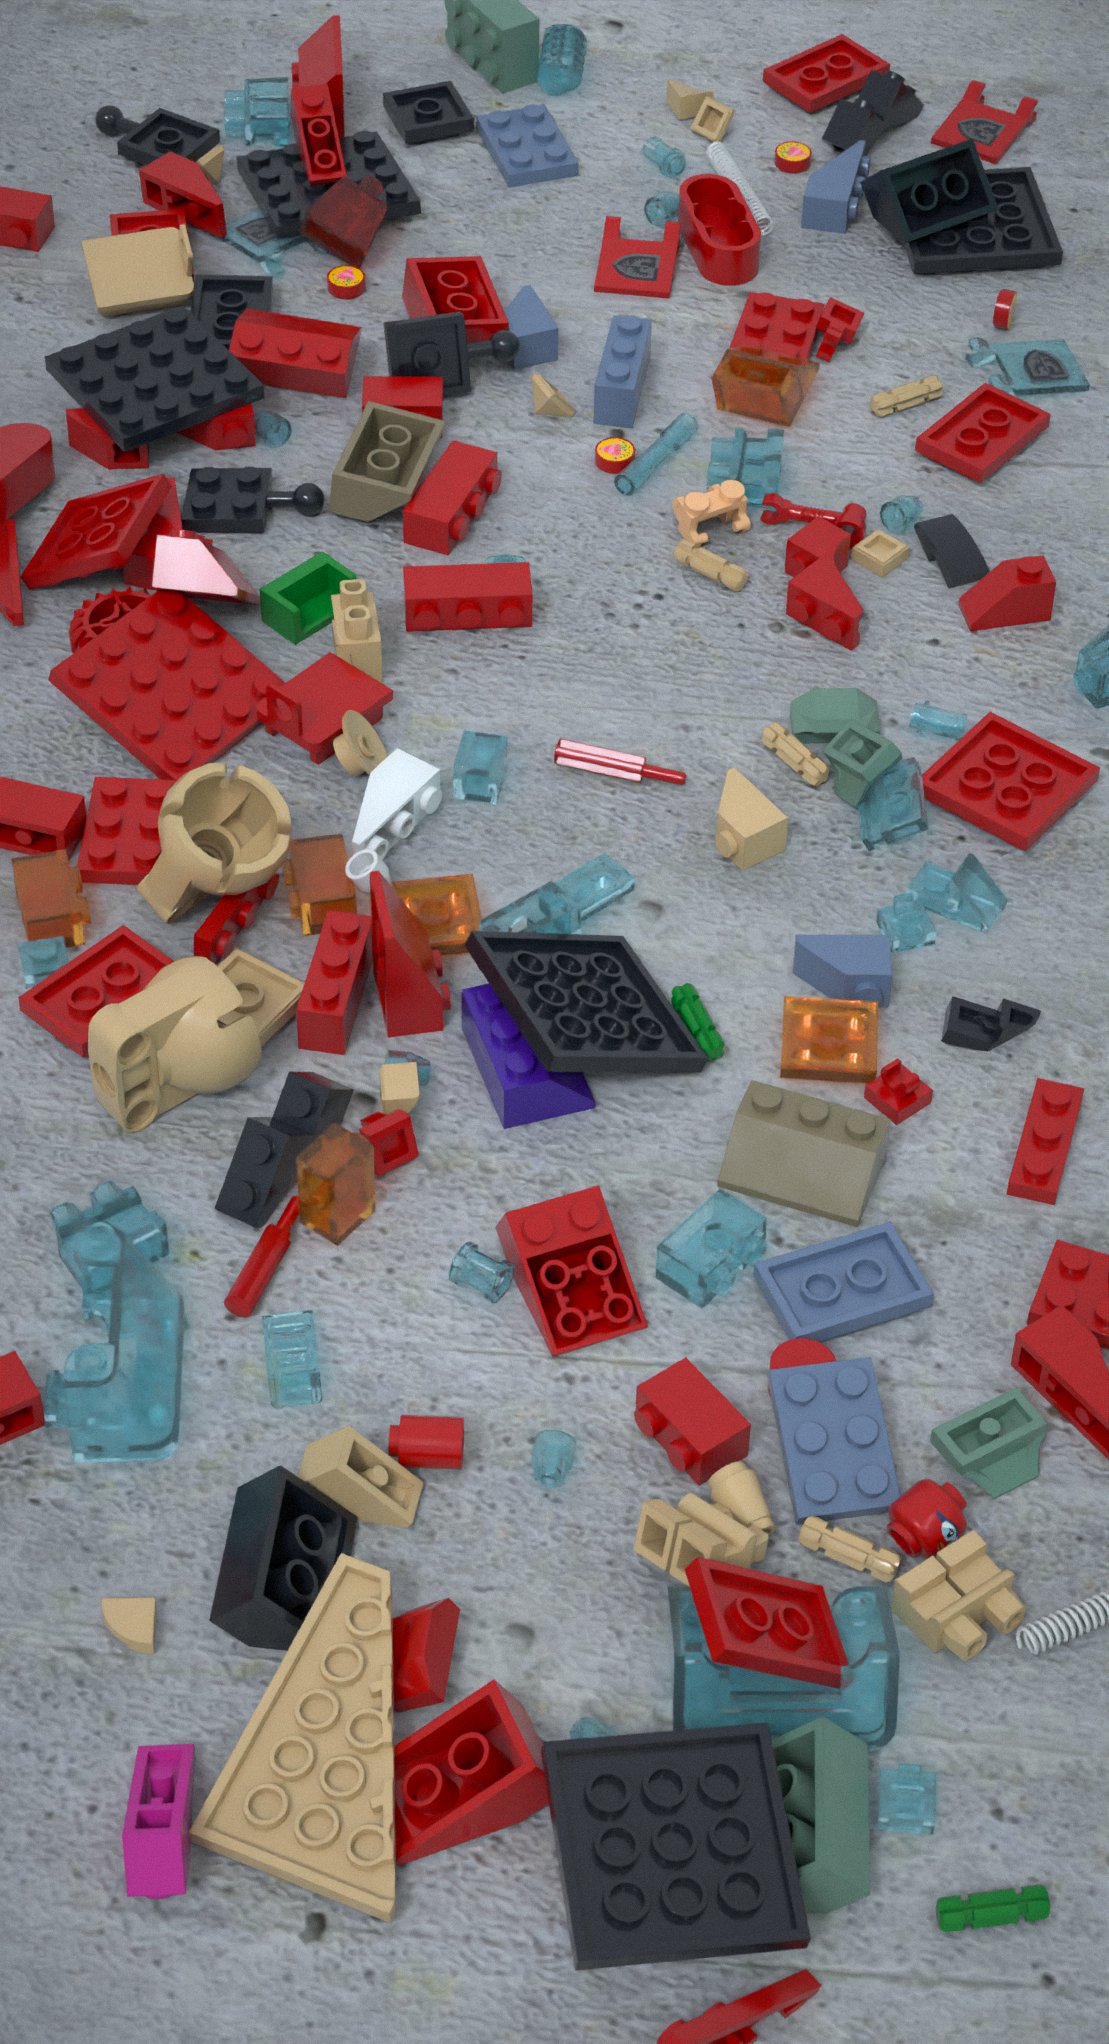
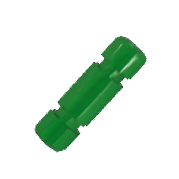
[671,983,725,1062]
[935,1884,1050,1932]

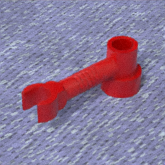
[760,493,867,550]

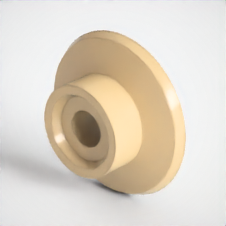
[333,710,388,777]

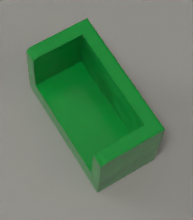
[259,551,357,645]

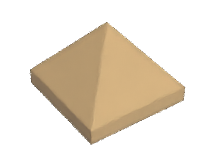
[690,96,736,142]
[196,145,225,183]
[531,373,575,417]

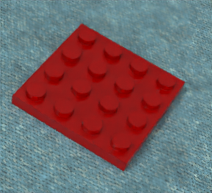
[48,589,285,781]

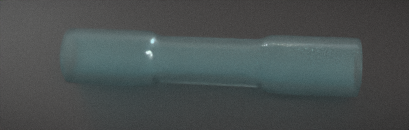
[614,413,698,496]

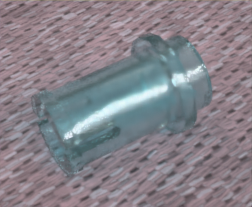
[642,136,686,176]
[909,700,967,741]

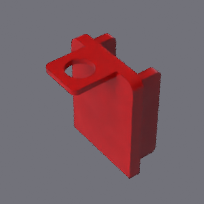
[256,652,393,765]

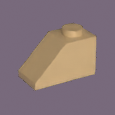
[715,767,788,871]
[297,1426,424,1528]

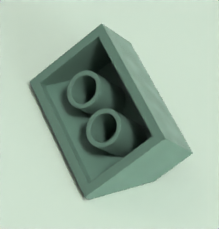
[772,1716,870,1914]

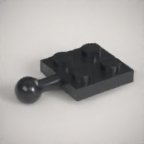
[95,105,220,165]
[383,311,520,396]
[181,466,325,532]

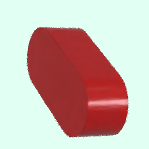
[678,174,761,286]
[0,423,55,523]

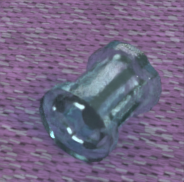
[448,1241,515,1303]

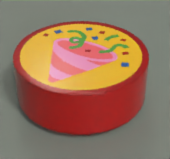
[774,141,812,173]
[327,265,365,299]
[993,289,1017,330]
[595,437,635,474]

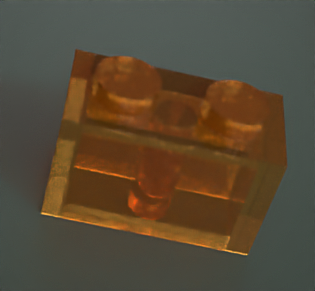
[281,834,357,936]
[11,849,91,954]
[296,1122,376,1246]

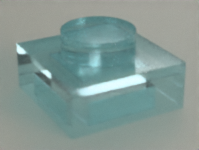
[17,936,69,989]

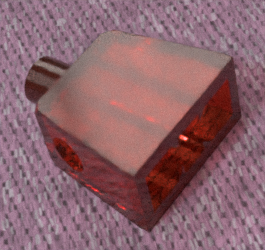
[298,176,388,269]

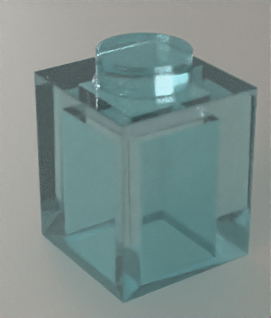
[453,730,507,804]

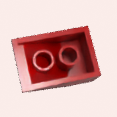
[369,871,451,1038]
[394,1679,549,1865]

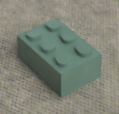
[445,0,540,94]

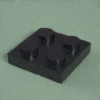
[383,81,474,144]

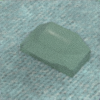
[790,688,881,744]
[821,720,902,807]
[930,1387,1048,1499]

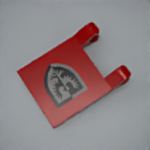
[931,80,1038,164]
[594,216,681,299]

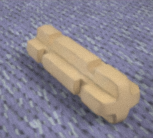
[870,375,943,417]
[673,539,749,592]
[761,722,830,787]
[799,1516,902,1583]

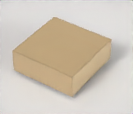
[851,529,910,577]

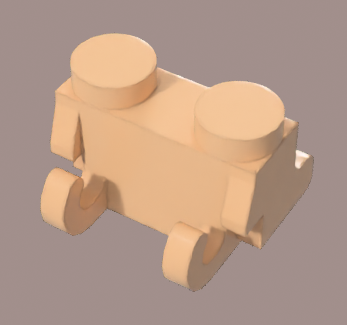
[672,480,751,548]

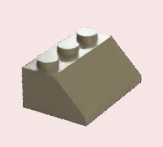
[329,401,446,522]
[717,1080,891,1227]

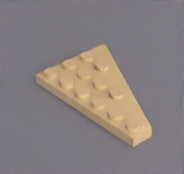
[189,1553,396,1923]

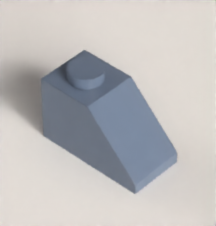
[504,285,558,370]
[793,934,893,1008]

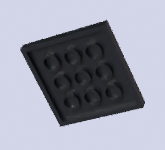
[236,131,421,240]
[904,167,1063,275]
[45,305,265,452]
[464,931,709,1073]
[541,1723,811,1971]

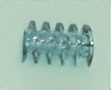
[537,24,587,96]

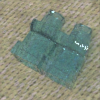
[224,77,289,147]
[707,427,784,509]
[50,1180,169,1296]

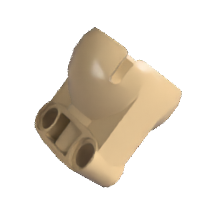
[136,763,292,924]
[88,956,262,1133]

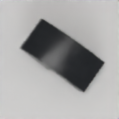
[914,514,990,589]

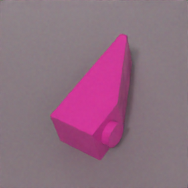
[122,1744,195,1899]

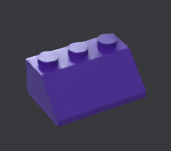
[461,983,595,1129]

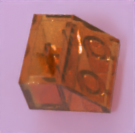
[711,345,820,427]

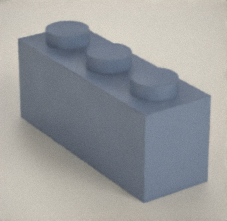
[594,315,652,428]

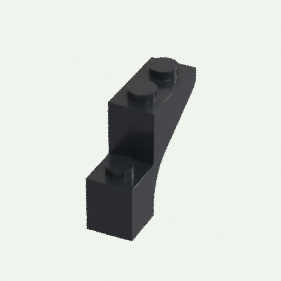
[822,70,924,156]
[214,1071,354,1228]

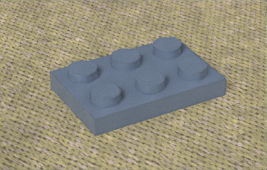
[476,105,579,187]
[753,1222,934,1342]
[767,1357,900,1525]

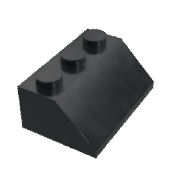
[860,138,999,244]
[209,1465,358,1651]

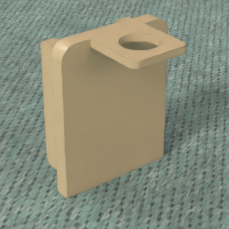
[81,224,194,317]

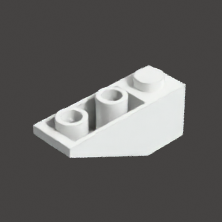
[352,748,442,860]

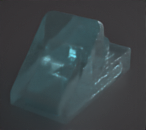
[905,853,1007,934]

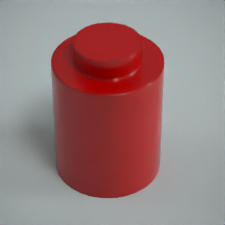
[388,1415,464,1470]

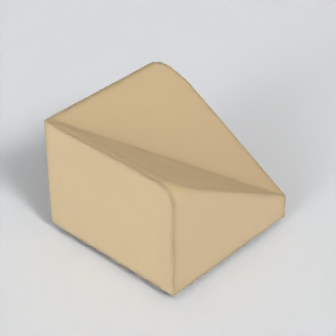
[666,79,714,120]
[379,1062,420,1115]

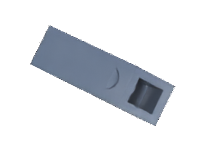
[801,140,871,234]

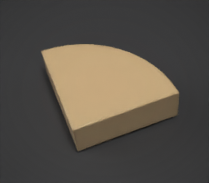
[101,1597,157,1654]

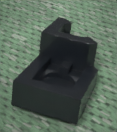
[941,996,1041,1052]

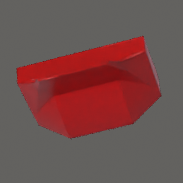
[393,1597,460,1713]

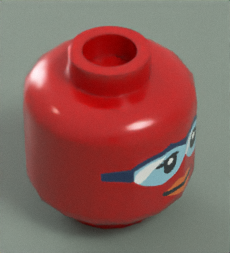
[887,1479,967,1559]

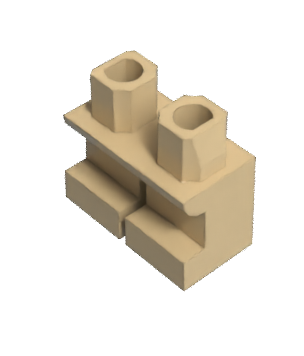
[331,579,383,682]
[633,1493,769,1587]
[891,1529,1026,1662]

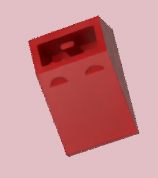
[495,1185,648,1357]

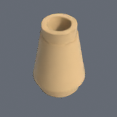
[708,1461,776,1537]

